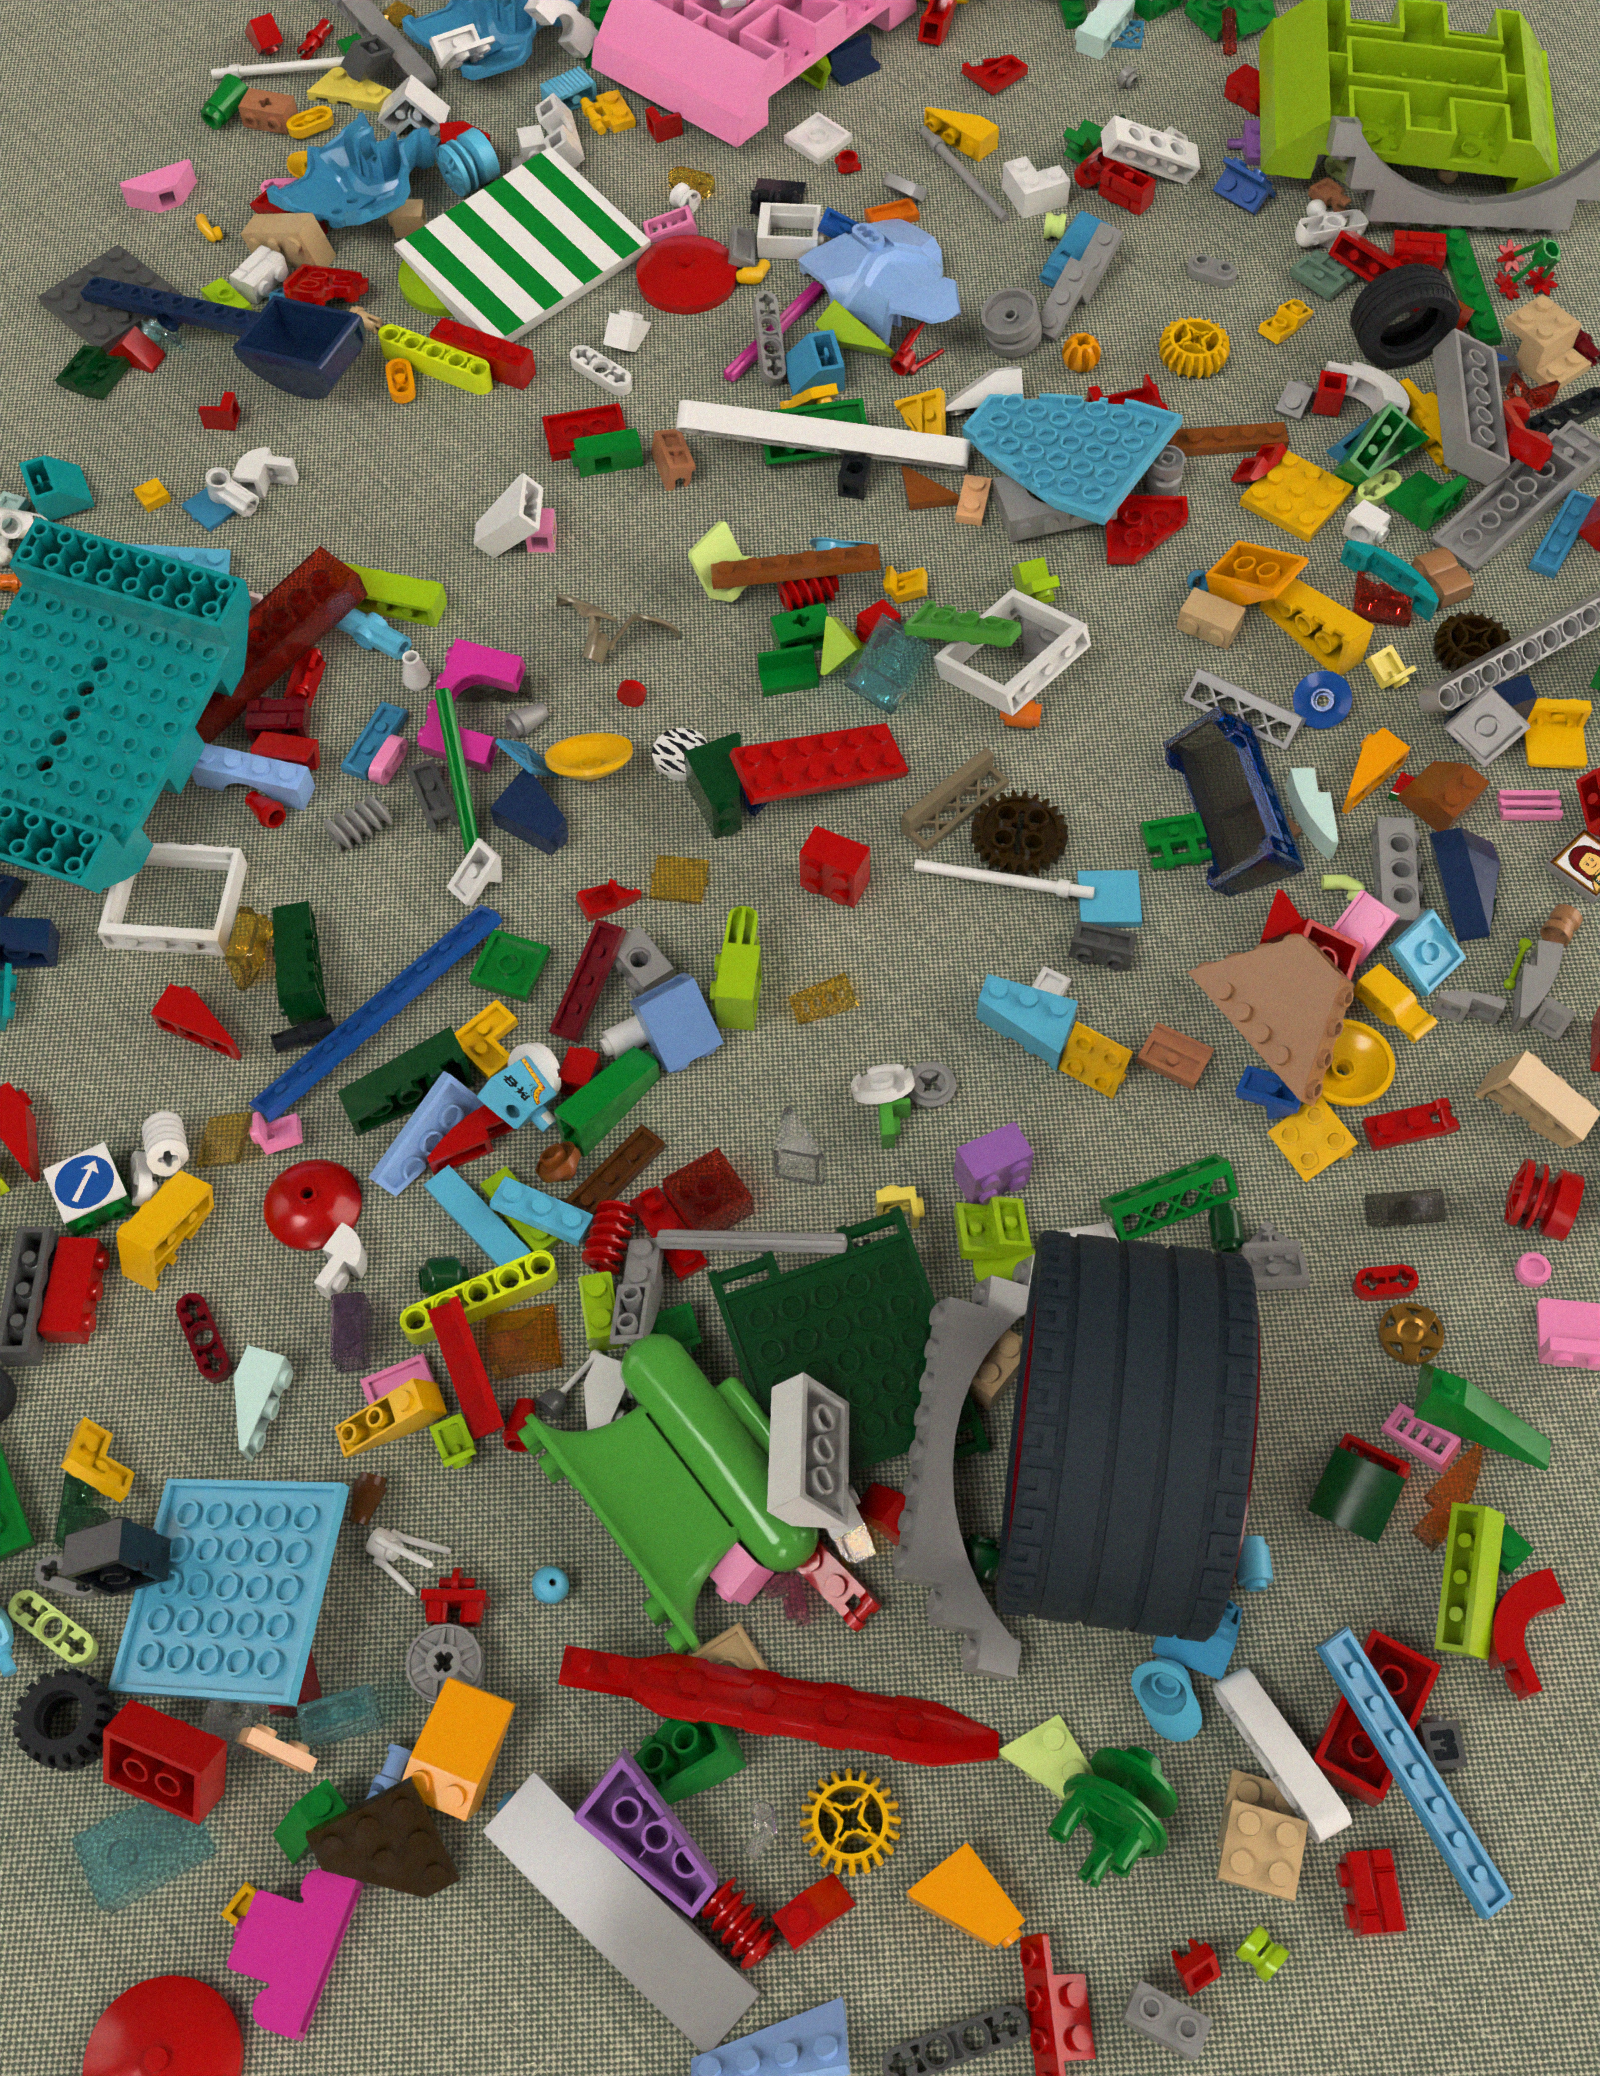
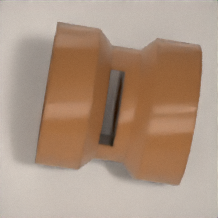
[1540,904,1583,947]

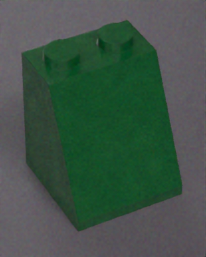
[684,732,743,839]

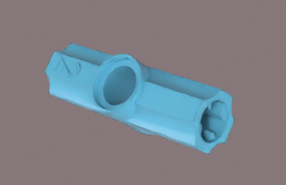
[329,603,412,660]

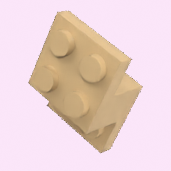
[1503,294,1592,394]
[1216,1769,1309,1902]

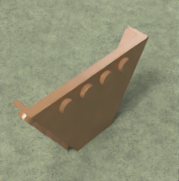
[1187,934,1354,1107]

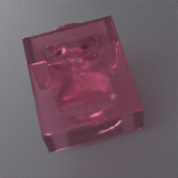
[764,1573,810,1629]

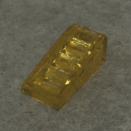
[788,972,860,1025]

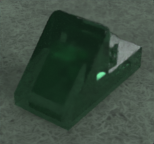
[54,1473,111,1550]

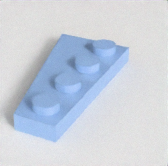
[368,1071,484,1197]
[691,1997,850,2076]

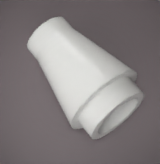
[402,650,431,691]

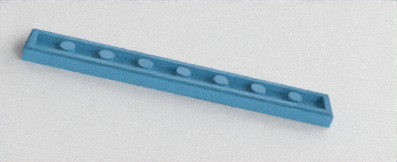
[1315,1626,1514,1920]

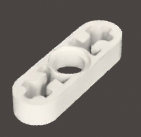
[570,345,633,396]

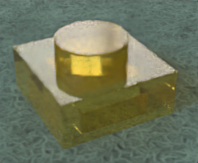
[382,1,416,29]
[834,1519,879,1566]

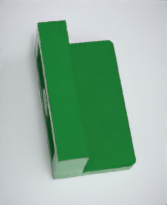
[757,644,819,697]

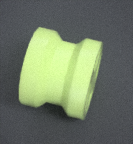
[1043,212,1067,240]

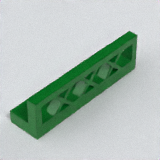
[1099,1153,1239,1243]

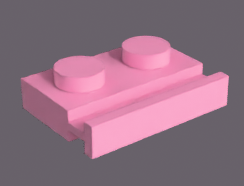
[1332,889,1400,966]

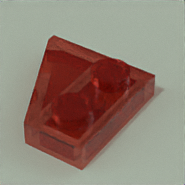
[1352,570,1413,627]

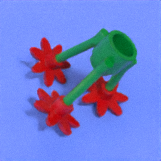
[1494,237,1561,301]

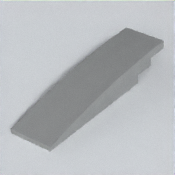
[1430,420,1600,572]
[483,1772,761,2053]

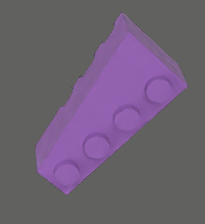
[572,1747,719,1919]

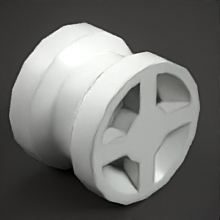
[669,182,701,213]

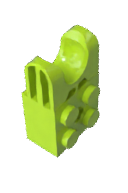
[710,906,762,1031]

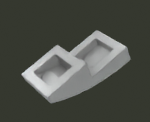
[1431,991,1507,1025]

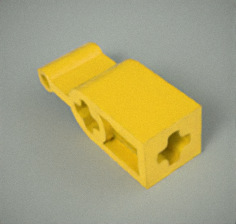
[1353,963,1438,1044]

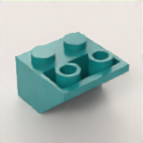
[19,455,95,521]

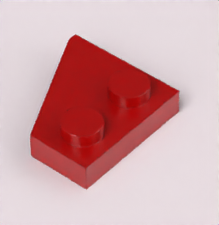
[961,54,1028,95]

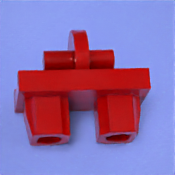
[420,1567,491,1627]

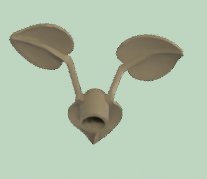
[556,594,681,664]

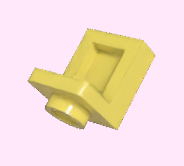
[1365,644,1417,690]
[875,1185,925,1229]

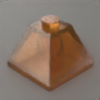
[486,1303,563,1380]

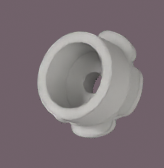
[1116,65,1138,89]

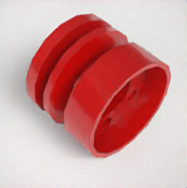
[1504,1158,1585,1242]

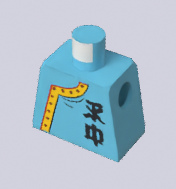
[476,1055,556,1133]

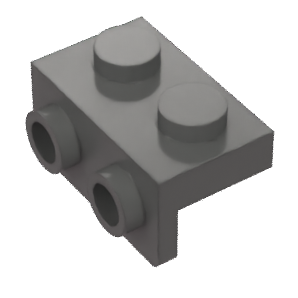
[1069,920,1138,971]

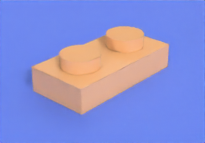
[955,474,992,526]
[236,1723,318,1773]

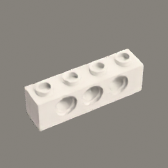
[1101,115,1200,185]

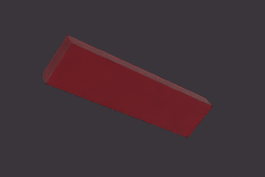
[548,919,627,1044]

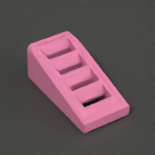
[642,205,699,243]
[1381,1402,1461,1475]

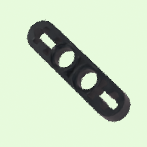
[1524,387,1600,436]

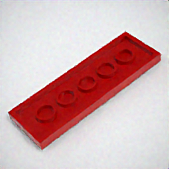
[729,723,909,805]

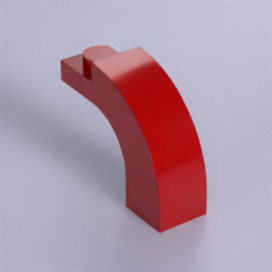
[1488,1568,1566,1702]

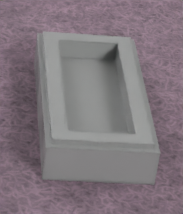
[728,225,756,268]

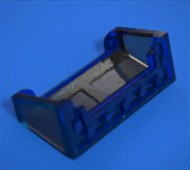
[1162,705,1305,897]

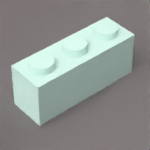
[1074,0,1135,60]

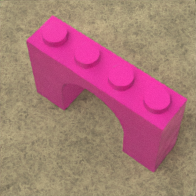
[417,638,526,773]

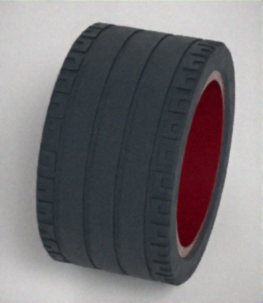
[997,1230,1261,1642]

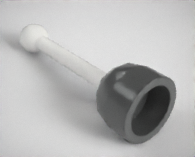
[536,1349,603,1419]

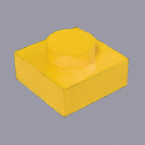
[133,477,172,513]

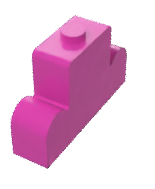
[227,1868,364,2042]

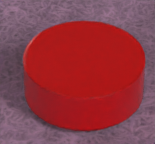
[617,680,647,707]

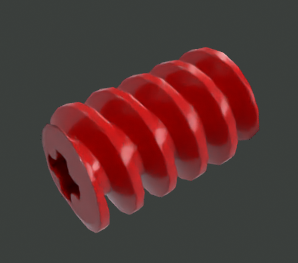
[777,575,839,612]
[581,1200,638,1275]
[702,1876,782,1971]

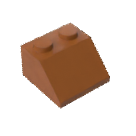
[1396,761,1490,832]

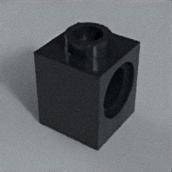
[838,453,871,500]

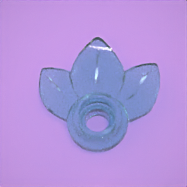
[140,318,186,352]

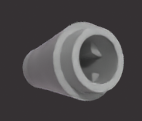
[504,702,549,738]

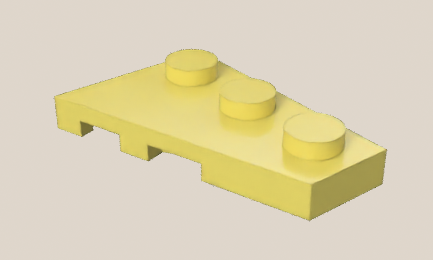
[306,67,392,112]

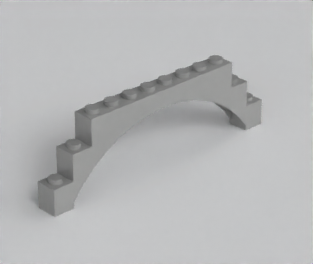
[1326,116,1600,233]
[892,1254,1035,1681]

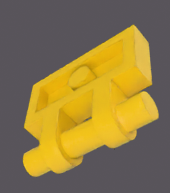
[580,89,636,135]

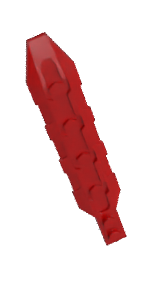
[558,1645,999,1767]

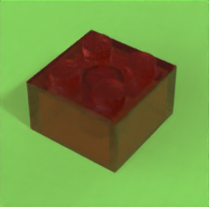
[662,1147,754,1230]

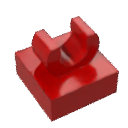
[1171,1938,1222,1997]

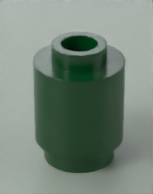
[1208,1203,1245,1253]

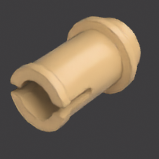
[349,306,383,334]

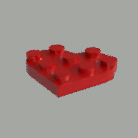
[283,264,369,306]

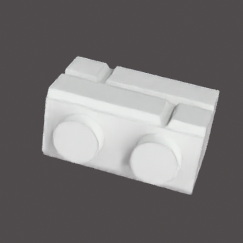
[229,245,289,305]

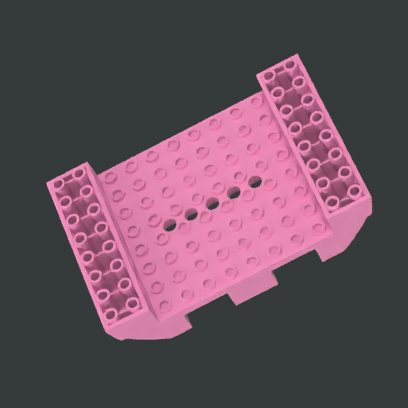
[591,0,917,148]

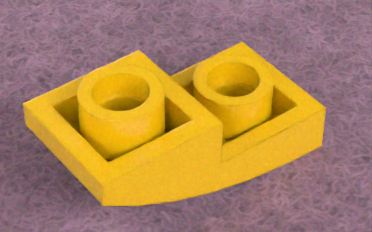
[1257,298,1314,345]

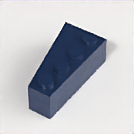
[0,916,60,970]

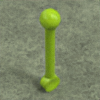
[1503,938,1532,990]

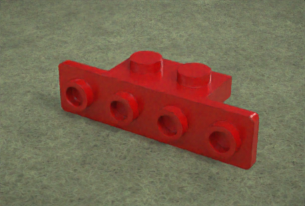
[1020,1933,1096,2076]

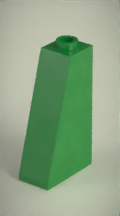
[554,1046,660,1157]

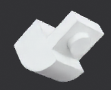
[232,447,299,499]

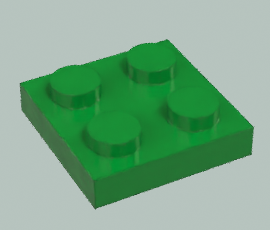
[469,929,551,1003]

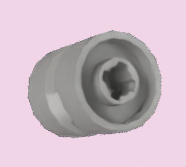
[1145,445,1186,496]

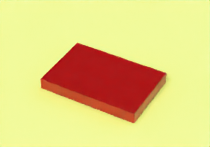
[542,403,626,462]

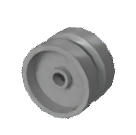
[981,287,1043,358]

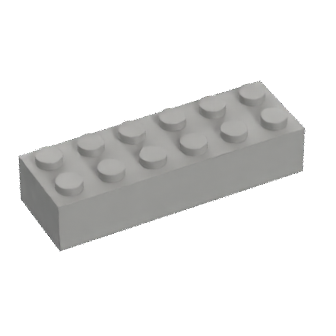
[1433,328,1511,486]

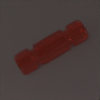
[1222,7,1237,57]

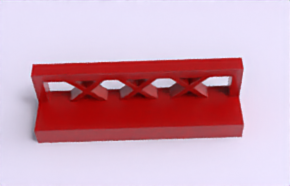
[428,1296,505,1441]

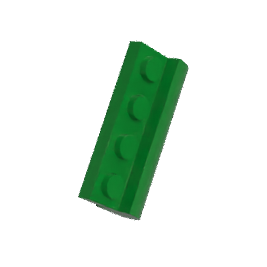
[760,398,869,466]

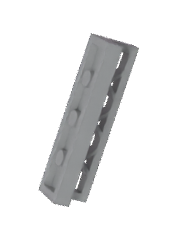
[1183,668,1307,750]

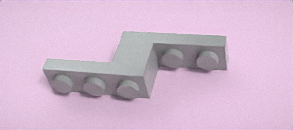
[1040,222,1124,342]

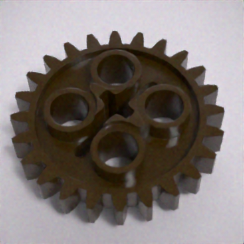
[971,790,1068,877]

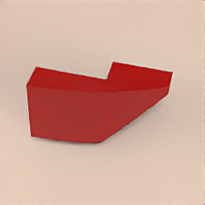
[576,878,642,922]

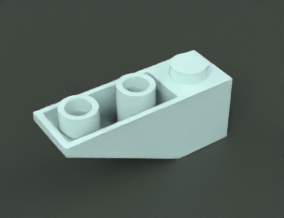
[234,1345,293,1462]

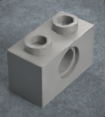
[612,926,675,995]
[1119,1980,1213,2062]

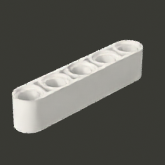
[1212,1667,1352,1844]

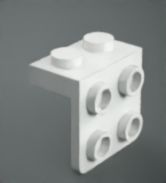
[429,24,496,70]

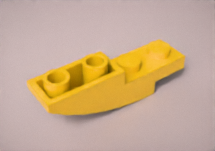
[1399,378,1452,475]

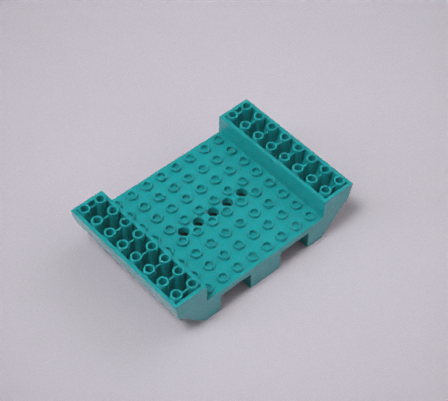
[0,517,252,894]

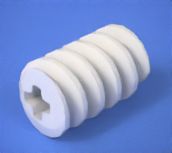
[141,1111,189,1176]

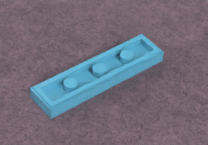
[423,1165,531,1267]

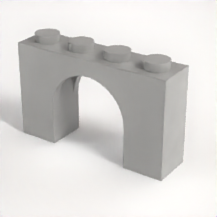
[993,475,1117,542]

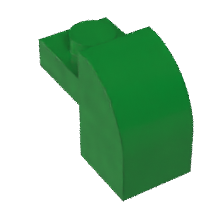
[1062,119,1104,164]

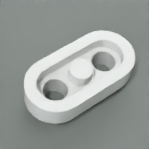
[129,1151,158,1207]

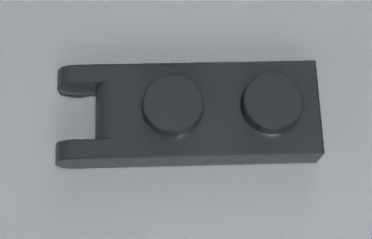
[406,759,459,833]

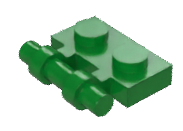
[1140,812,1212,871]

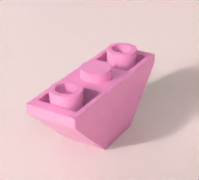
[119,159,197,213]

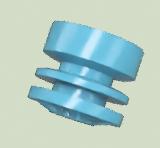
[435,127,500,197]

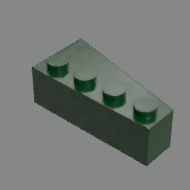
[337,1026,475,1137]

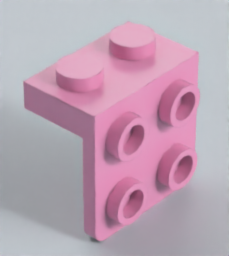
[1536,1298,1600,1371]

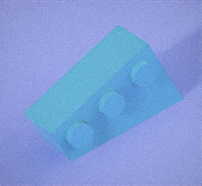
[976,974,1078,1072]

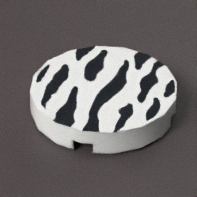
[652,728,708,781]

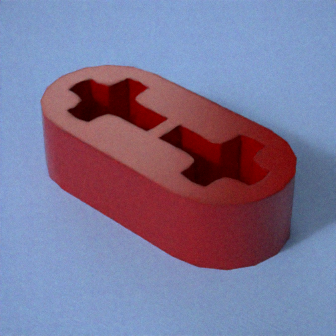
[1352,1264,1419,1302]

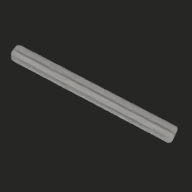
[656,1229,848,1254]

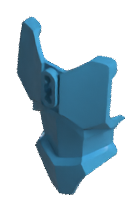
[402,0,584,80]
[266,112,441,228]

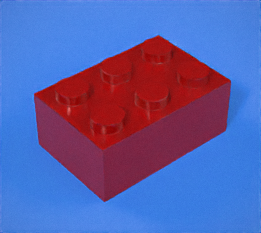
[103,1699,227,1825]

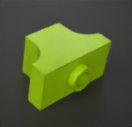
[200,277,253,311]

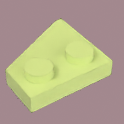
[998,1714,1095,1800]

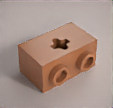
[238,88,298,135]

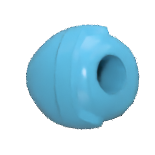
[532,1566,570,1604]

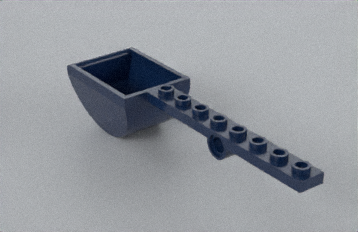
[80,276,365,400]

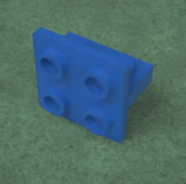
[1213,156,1276,215]

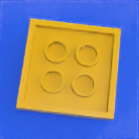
[1239,450,1354,543]

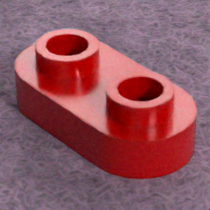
[1074,147,1113,189]

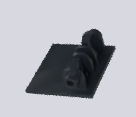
[750,178,806,215]

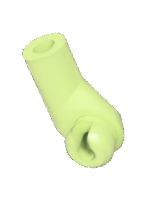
[1321,874,1366,901]

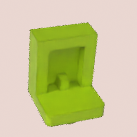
[429,1412,477,1470]

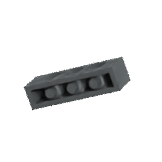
[0,1226,59,1366]

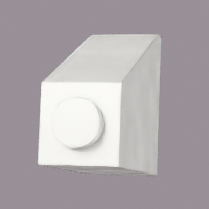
[474,473,543,558]

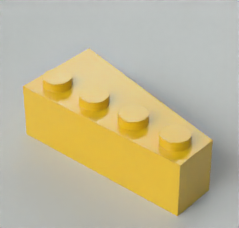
[1259,578,1375,676]

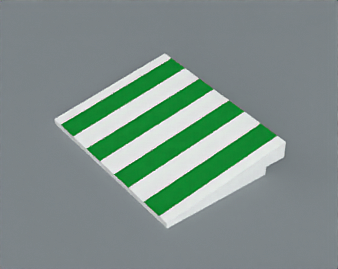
[394,146,651,343]

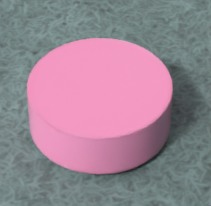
[1514,1252,1552,1288]

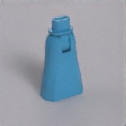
[1039,211,1113,287]

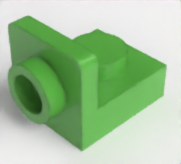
[878,1098,911,1149]

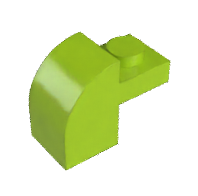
[1011,557,1060,604]

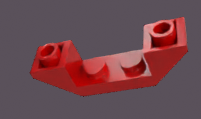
[1503,396,1554,471]

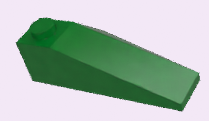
[1413,1363,1551,1471]
[633,1717,747,1805]

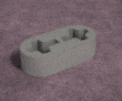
[882,172,928,203]
[34,1555,100,1600]

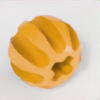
[1062,332,1101,373]

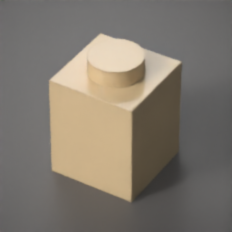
[388,199,427,237]

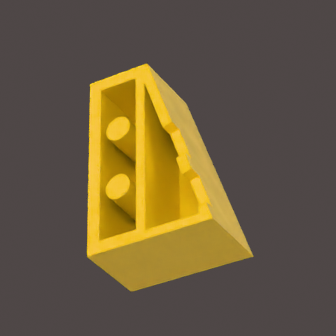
[116,1170,214,1292]

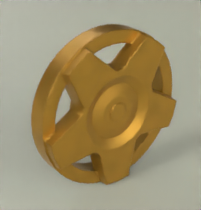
[1378,1303,1444,1365]

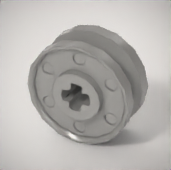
[405,1623,486,1705]

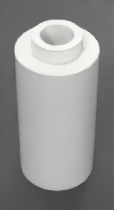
[599,1015,649,1060]

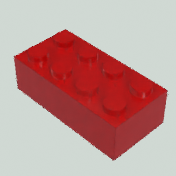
[1310,1629,1442,1808]

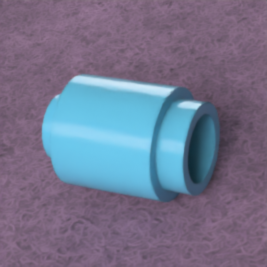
[1236,1535,1274,1592]

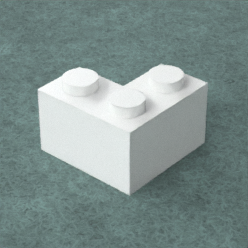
[377,74,450,136]
[1002,156,1070,219]

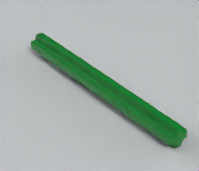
[435,688,479,855]

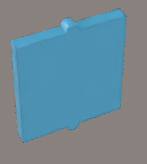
[181,487,237,532]

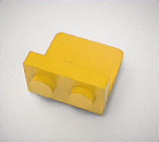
[1523,698,1592,769]

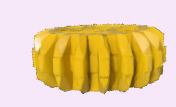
[1159,315,1230,380]
[800,1768,901,1877]

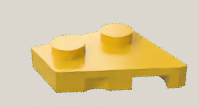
[779,383,838,409]
[894,387,946,436]

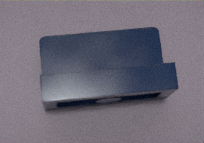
[826,33,881,86]

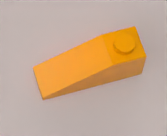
[1342,727,1411,814]

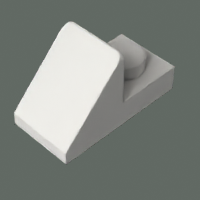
[447,838,502,906]

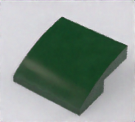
[55,345,131,400]
[1306,1446,1406,1544]

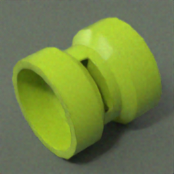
[1234,1924,1290,1983]

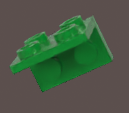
[1384,470,1469,532]

